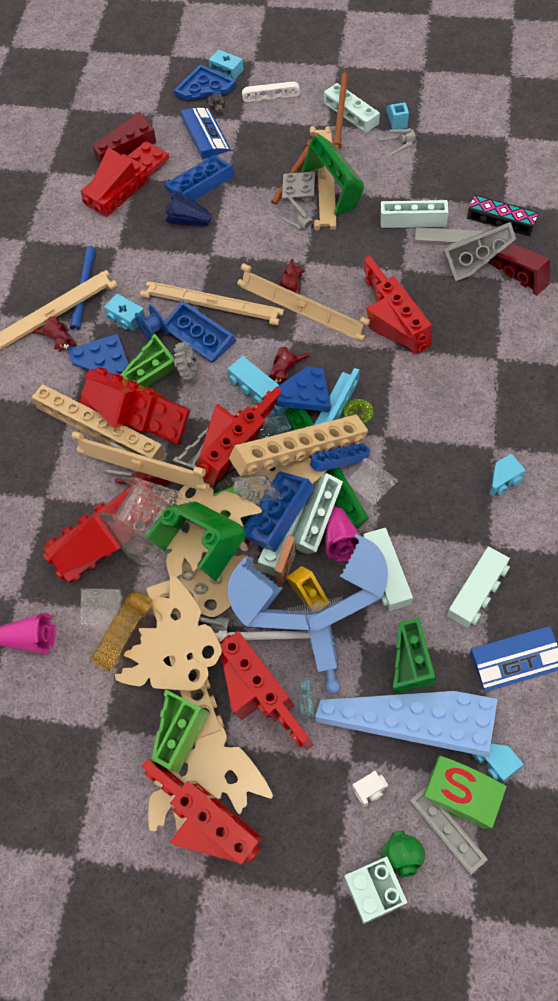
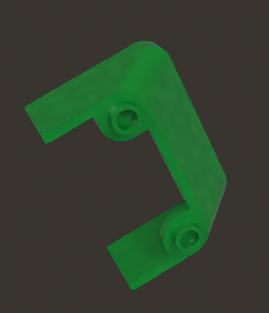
[302,135,364,216]
[146,501,246,581]

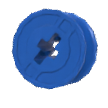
[134,304,168,341]

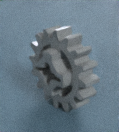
[174,342,199,382]

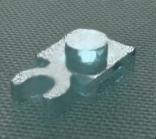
[260,413,292,439]
[299,680,314,721]

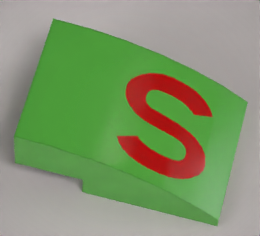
[423,756,507,829]

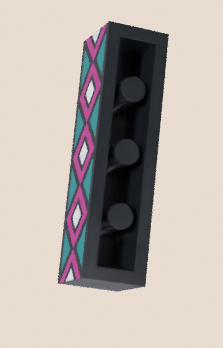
[467,194,539,237]

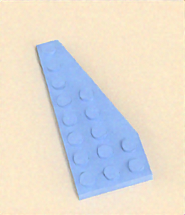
[315,691,498,757]

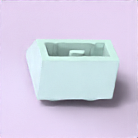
[344,857,407,924]

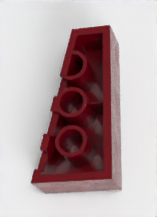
[92,112,156,164]
[487,243,550,296]

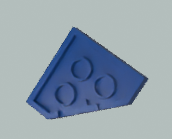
[174,64,236,101]
[68,334,129,375]
[276,367,331,412]

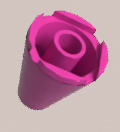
[325,507,361,562]
[0,613,56,654]

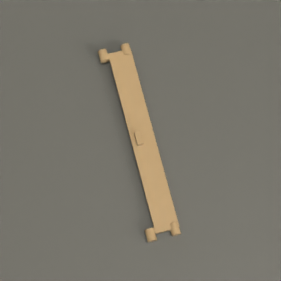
[310,126,336,230]
[237,263,371,342]
[0,270,118,350]
[140,281,284,326]
[72,431,209,491]

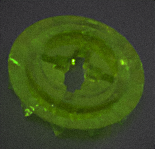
[344,399,373,423]

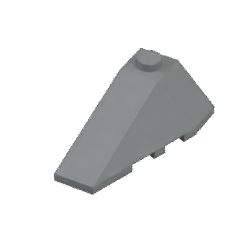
[444,222,516,281]

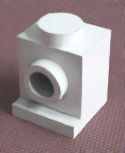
[352,771,388,808]

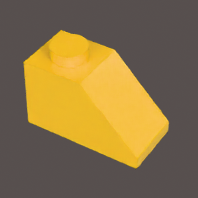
[286,566,330,612]

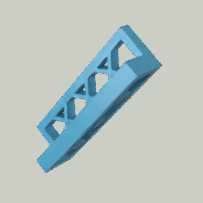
[314,368,359,425]

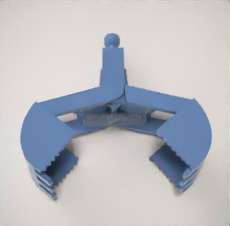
[228,533,388,694]

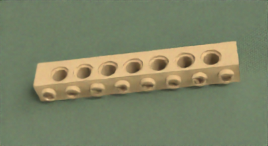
[32,384,165,461]
[229,414,368,476]
[146,580,224,740]

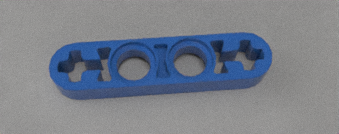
[310,444,370,471]

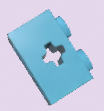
[209,49,244,80]
[104,294,146,331]

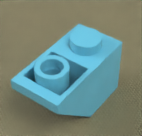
[386,103,409,129]
[490,454,526,497]
[472,744,524,783]

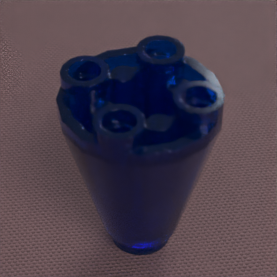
[165,190,212,227]

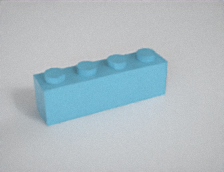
[227,356,289,419]

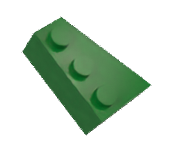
[393,618,437,693]

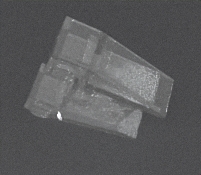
[100,476,191,568]

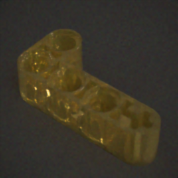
[90,589,153,671]

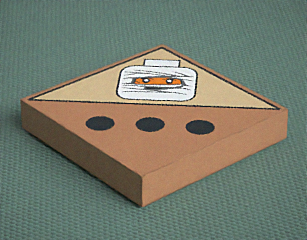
[275,535,296,587]

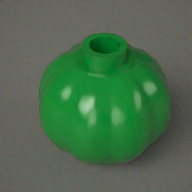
[381,831,425,878]

